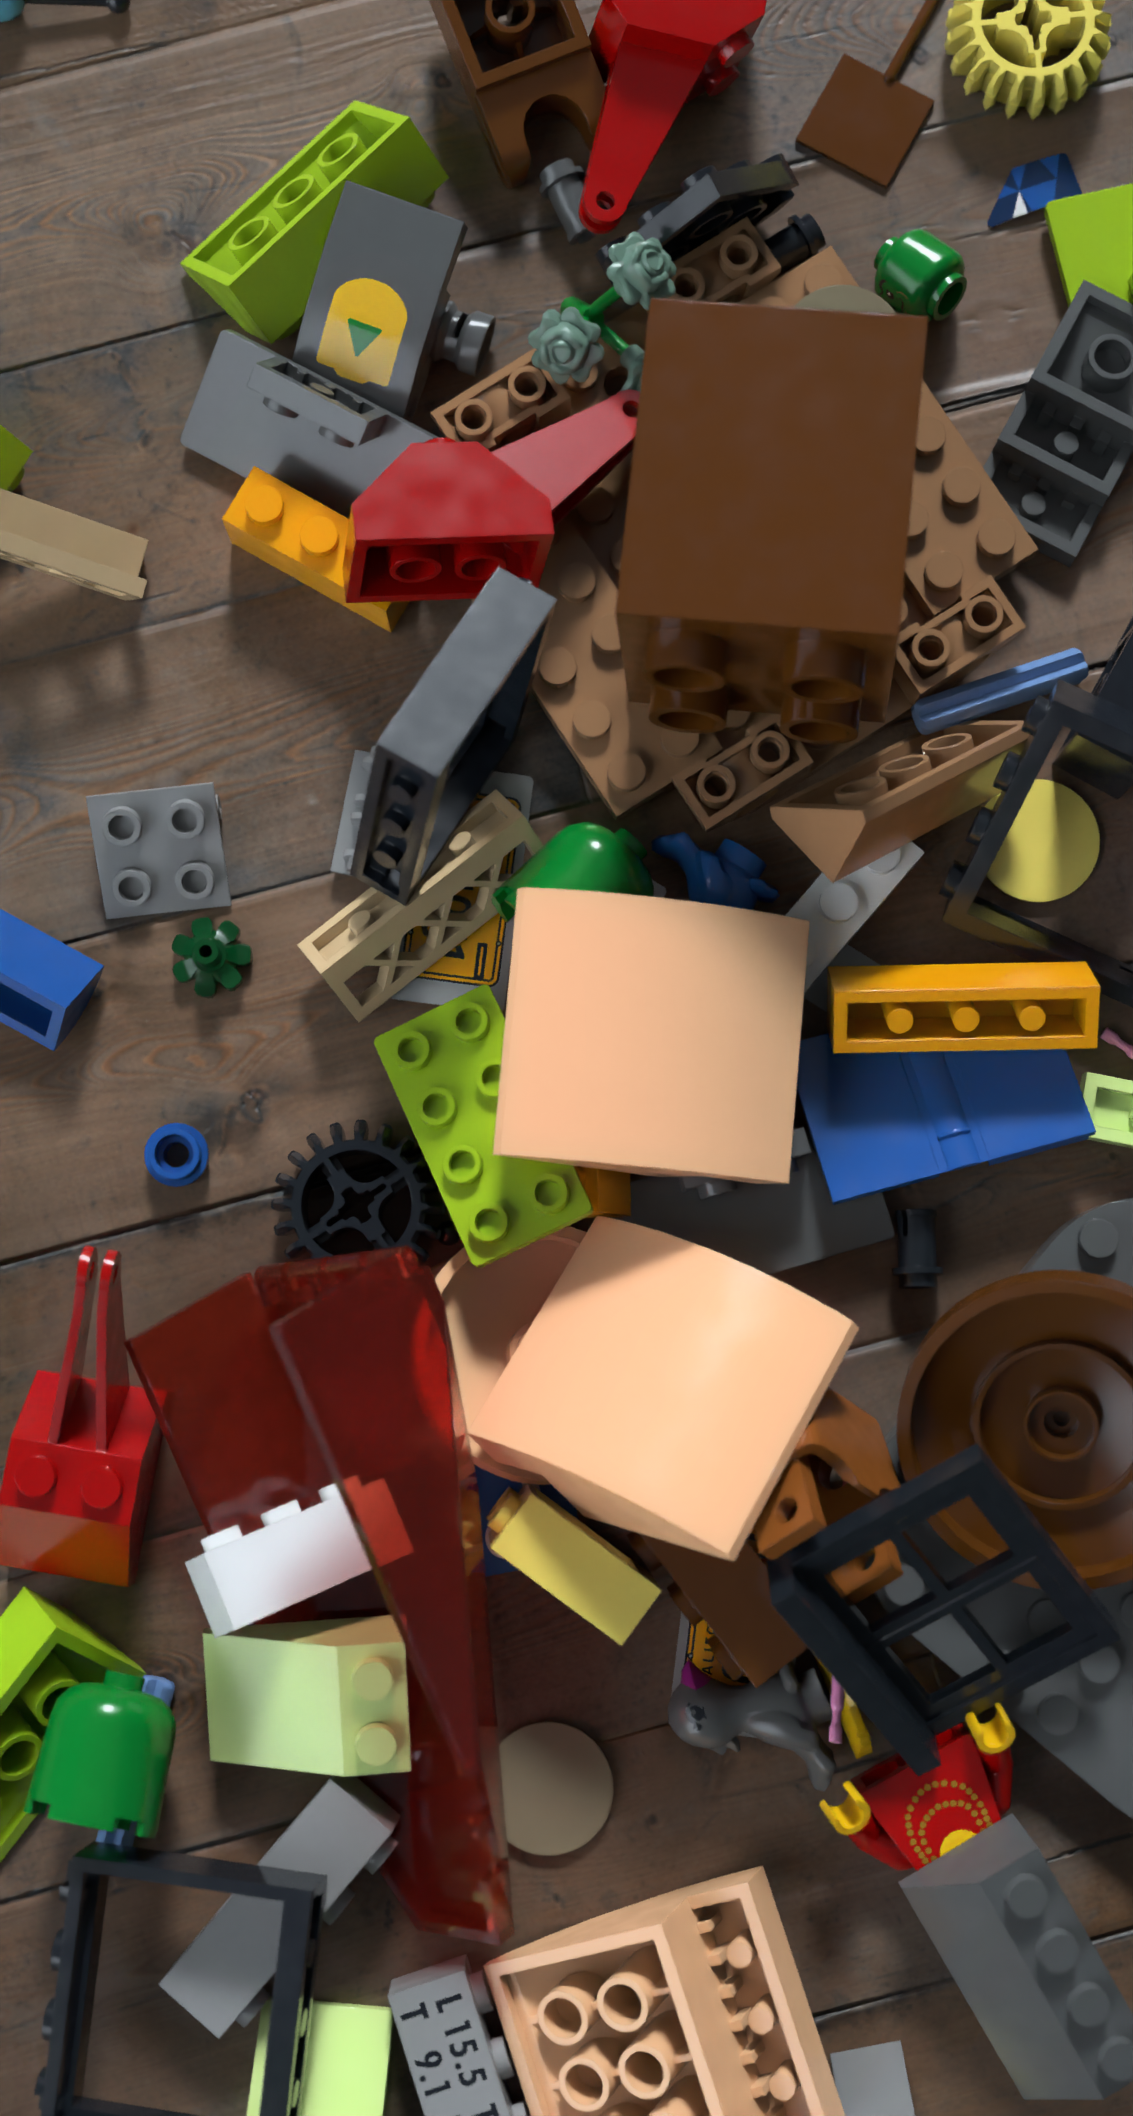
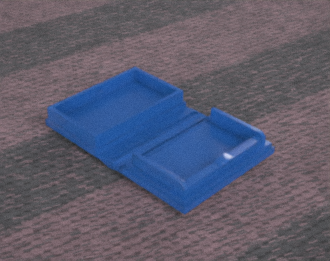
[796,1033,1096,1205]

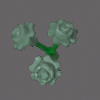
[528,231,677,391]

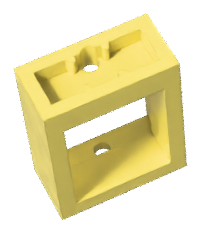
[486,1483,662,1646]

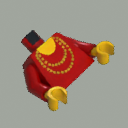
[819,1703,1015,1871]

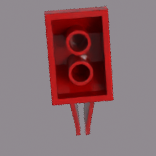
[578,0,767,234]
[342,389,640,603]
[0,1245,171,1587]

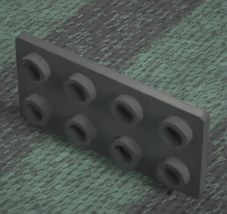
[180,329,439,519]
[623,1127,895,1275]

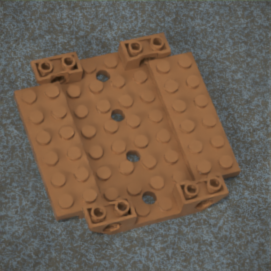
[431,217,1039,832]

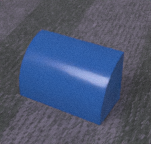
[0,909,104,1051]

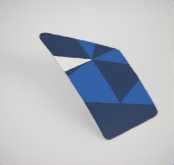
[987,153,1082,227]

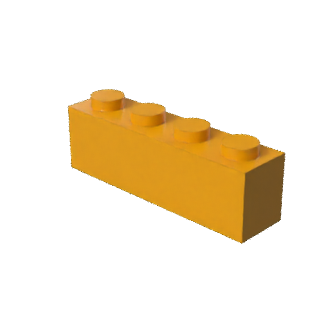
[827,961,1100,1053]

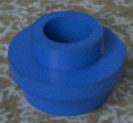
[144,1123,209,1187]

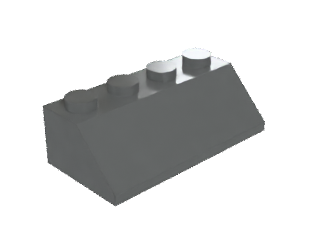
[898,1813,1133,2100]

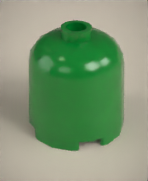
[491,822,654,923]
[23,1670,176,1839]

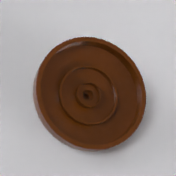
[896,1270,1133,1590]

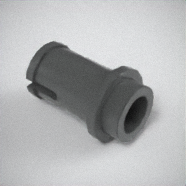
[539,158,598,245]

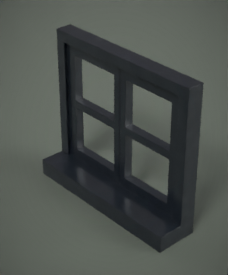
[766,1443,1121,1776]

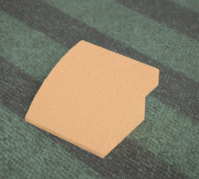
[493,887,810,1184]
[467,1215,859,1562]
[483,1866,845,2116]

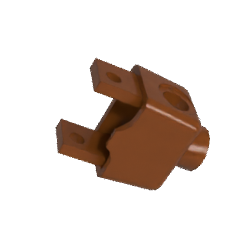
[753,1387,904,1605]

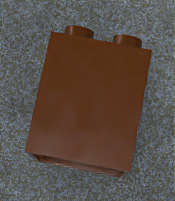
[615,298,928,744]

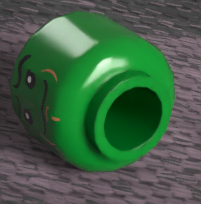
[874,228,967,322]

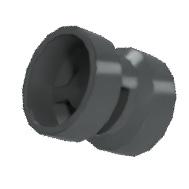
[429,300,496,377]

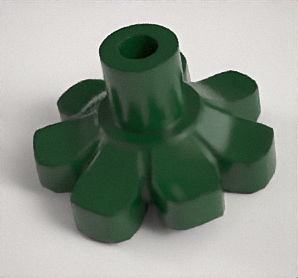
[172,917,253,998]

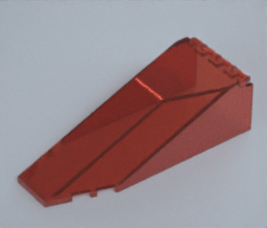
[123,1246,515,1946]

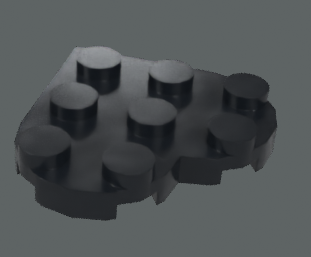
[595,153,799,286]

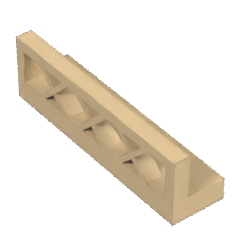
[0,488,149,601]
[297,789,544,1023]

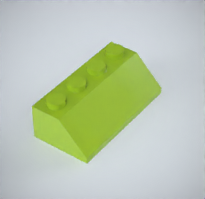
[180,100,449,344]
[0,1586,146,1863]

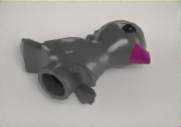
[668,1659,836,1791]

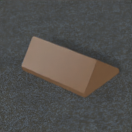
[769,720,1030,883]

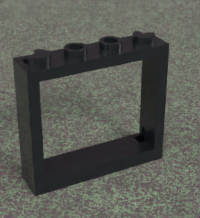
[350,566,557,906]
[939,679,1133,1008]
[34,1841,328,2116]

